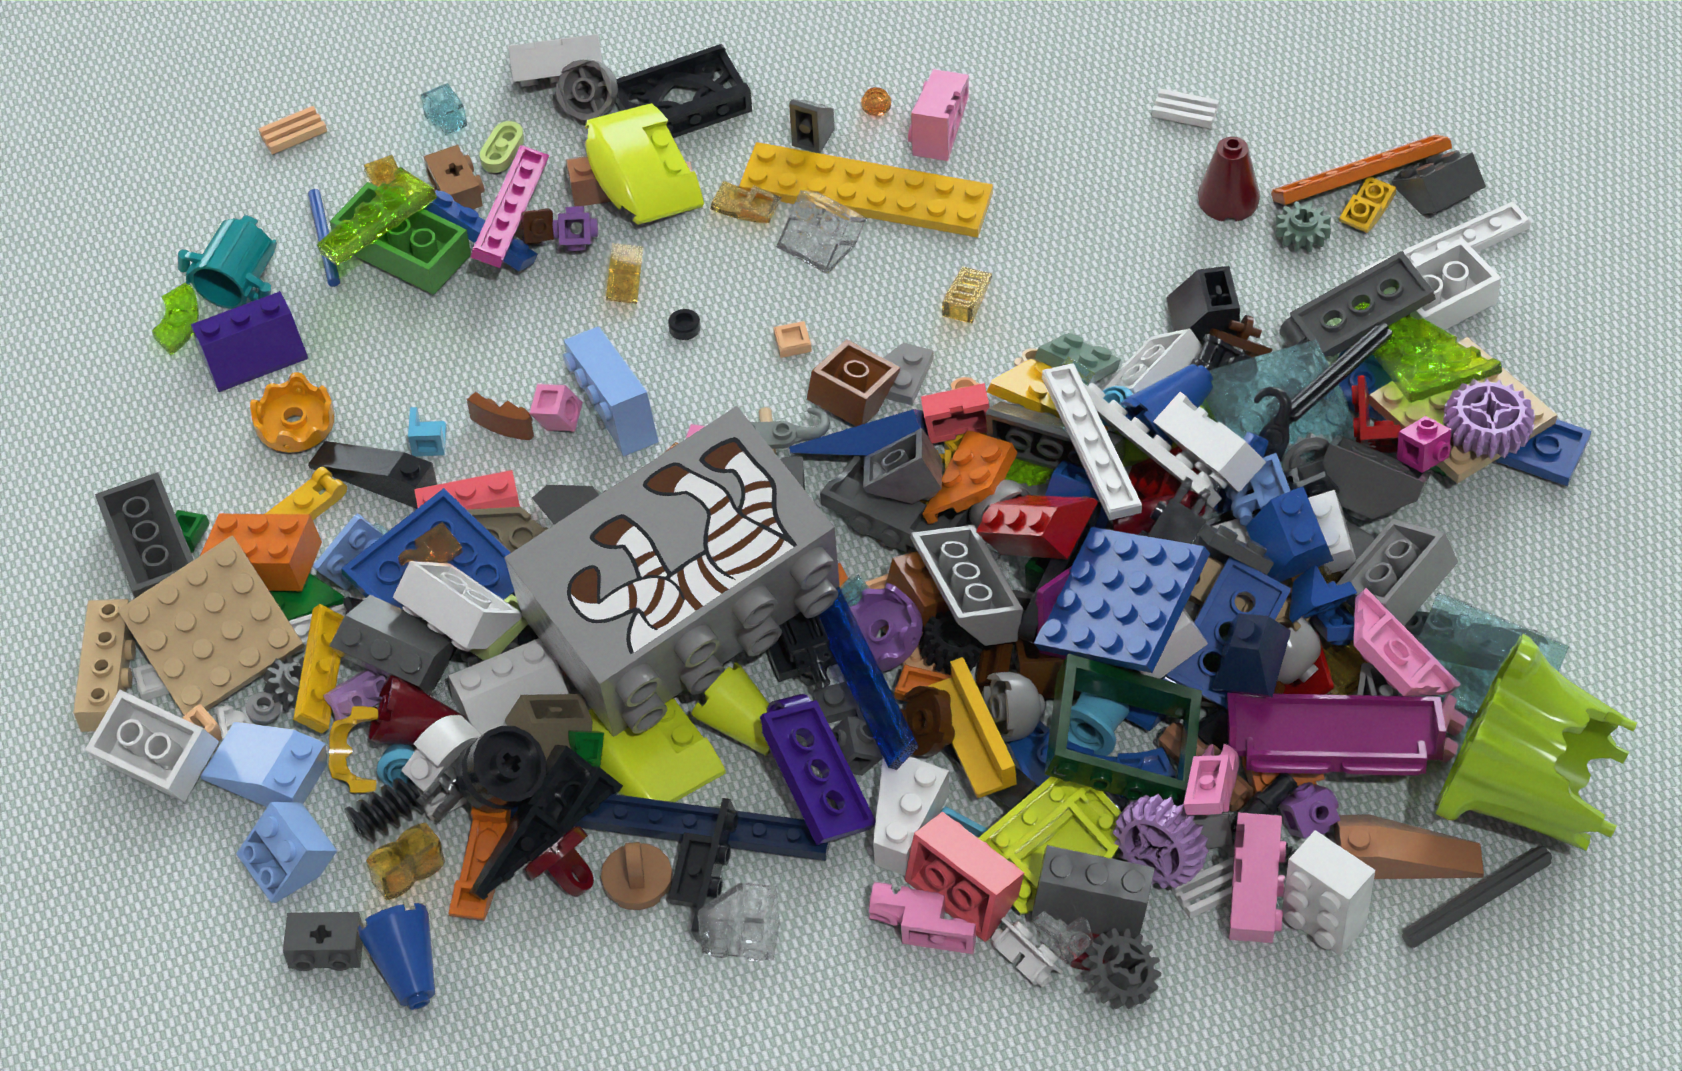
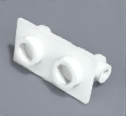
[991,917,1063,987]

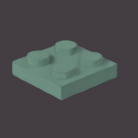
[1035,333,1121,384]

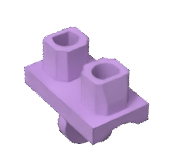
[323,669,386,721]

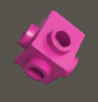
[1397,416,1451,473]

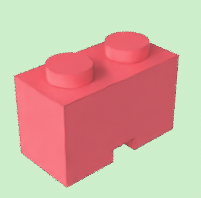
[921,383,990,444]

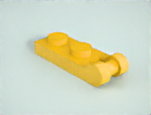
[265,467,347,520]

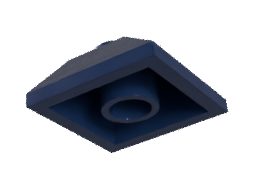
[1212,613,1291,697]

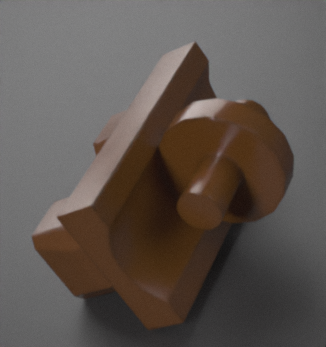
[1209,315,1272,369]

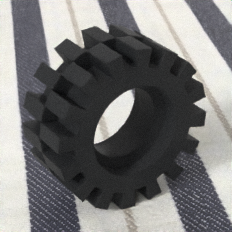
[919,611,984,675]

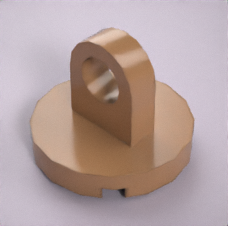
[601,842,673,910]

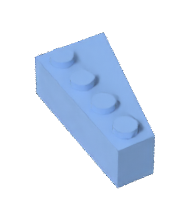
[563,326,659,457]

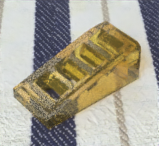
[942,266,992,324]

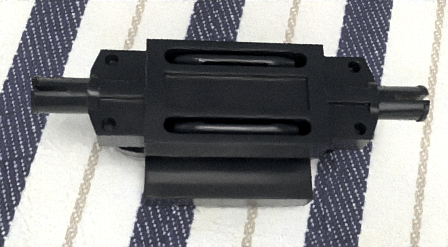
[767,610,844,689]

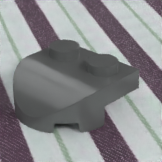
[1193,523,1274,575]

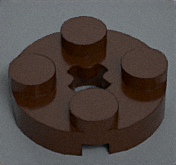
[898,686,955,757]

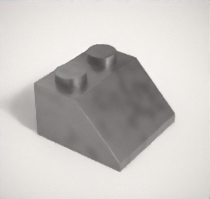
[863,428,942,504]

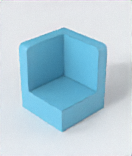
[408,407,447,456]

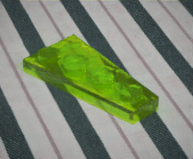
[317,167,437,265]

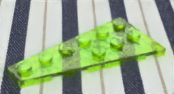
[1354,302,1502,403]

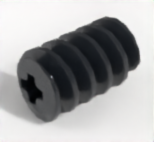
[344,775,425,843]

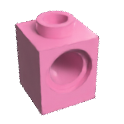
[529,384,583,431]

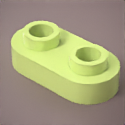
[480,121,524,173]

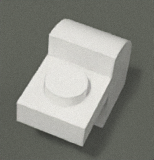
[401,715,482,792]

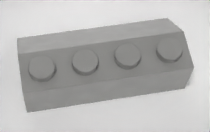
[910,525,1023,646]

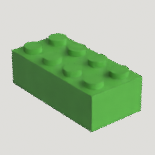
[329,182,471,295]

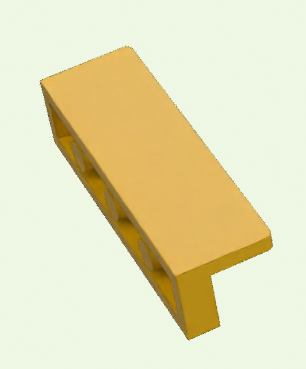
[928,657,1017,798]

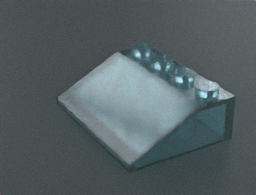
[1202,339,1353,450]

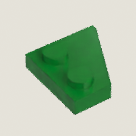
[270,573,345,621]

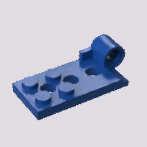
[1162,556,1291,710]

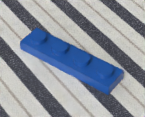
[419,190,538,271]

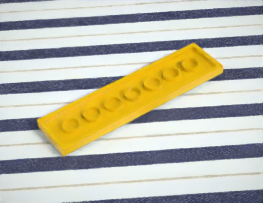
[739,142,993,238]

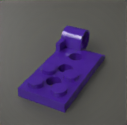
[760,694,876,845]

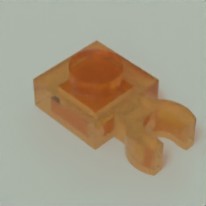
[398,522,463,566]

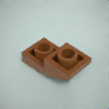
[467,392,534,440]

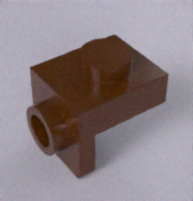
[515,208,554,245]

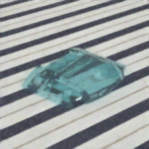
[1418,592,1570,719]

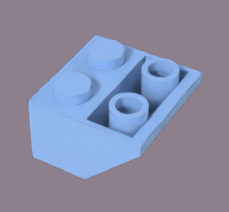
[236,802,337,903]

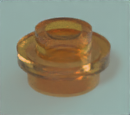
[861,87,891,116]

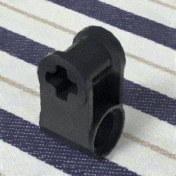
[1191,334,1258,384]

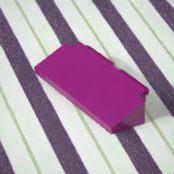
[1227,693,1446,776]

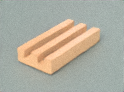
[258,106,327,155]

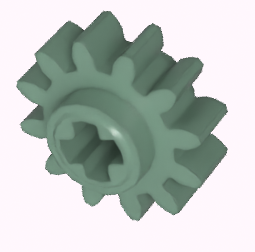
[1276,201,1331,252]

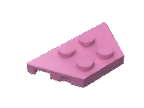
[1354,588,1461,696]

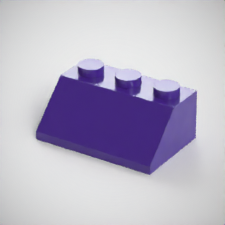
[191,291,308,392]

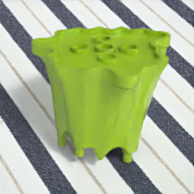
[1434,634,1637,851]

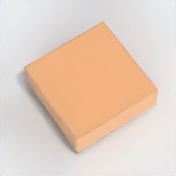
[773,321,812,358]

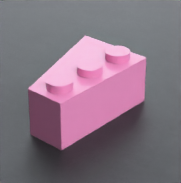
[908,69,969,161]
[1229,812,1286,943]

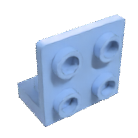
[313,513,383,591]

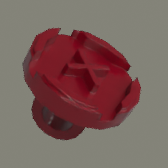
[524,826,594,896]

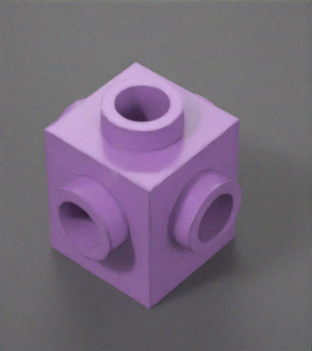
[553,206,598,251]
[1278,782,1340,839]

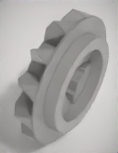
[1281,432,1330,471]

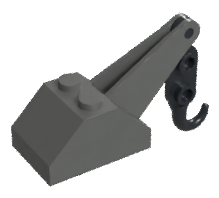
[1254,387,1431,520]

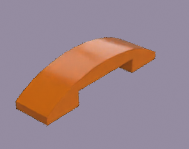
[448,806,511,921]

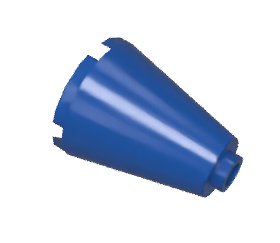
[1121,364,1213,446]
[357,903,435,1010]

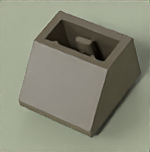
[505,694,593,760]

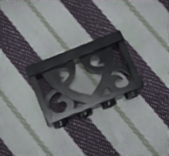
[615,44,752,138]

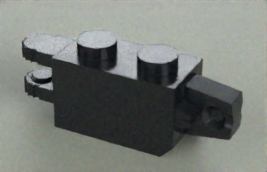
[1138,476,1211,544]

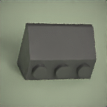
[329,595,455,695]
[1031,845,1155,938]

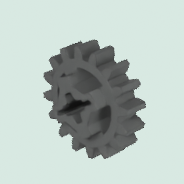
[1082,928,1162,1009]

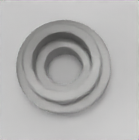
[246,692,281,726]

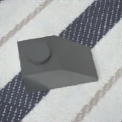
[789,99,835,153]

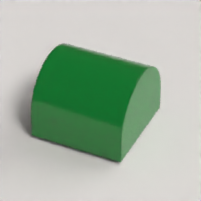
[175,510,210,553]

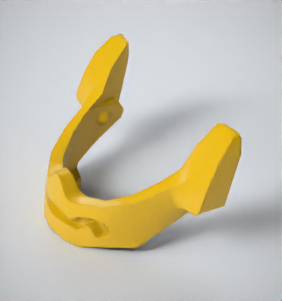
[329,706,378,793]

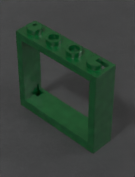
[1044,654,1202,806]

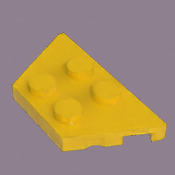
[987,359,1108,431]

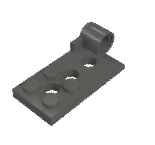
[1279,251,1436,359]

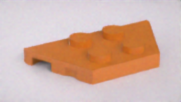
[923,430,1018,524]

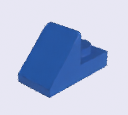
[1289,565,1357,623]

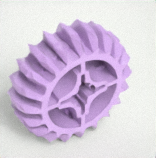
[1443,377,1535,460]
[1113,794,1209,889]

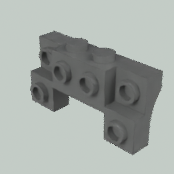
[820,455,969,553]

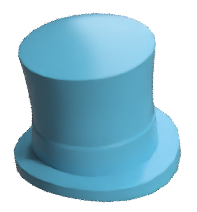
[1067,692,1129,756]

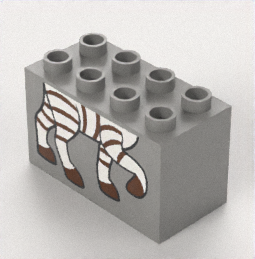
[504,406,840,737]

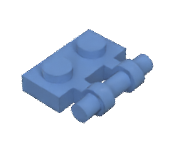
[1225,453,1290,526]

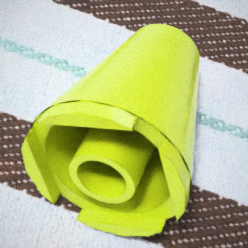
[691,662,771,756]

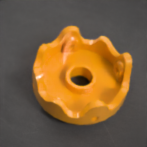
[250,372,335,453]

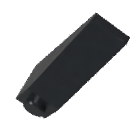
[308,441,437,509]

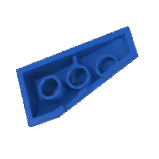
[789,409,928,456]

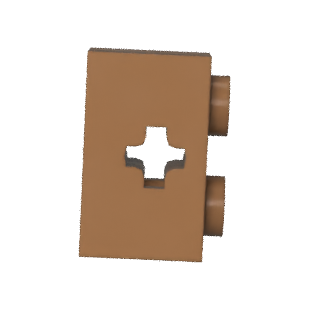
[423,145,485,209]

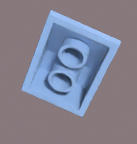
[201,722,327,807]

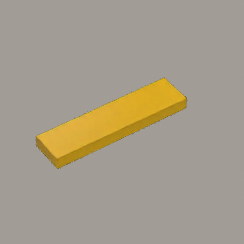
[293,604,345,734]

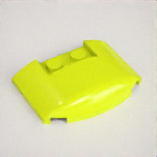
[585,103,704,225]
[588,698,726,802]
[979,777,1122,915]

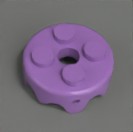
[837,583,923,672]

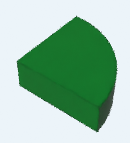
[568,730,604,767]

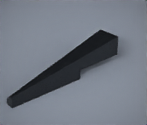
[469,745,623,900]

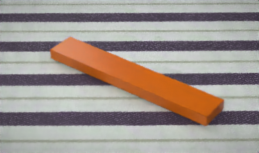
[1271,134,1452,205]

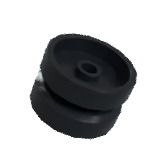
[456,726,547,813]

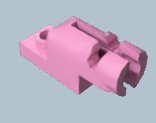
[1184,744,1240,815]
[869,882,976,954]

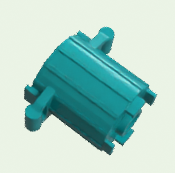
[177,214,277,309]

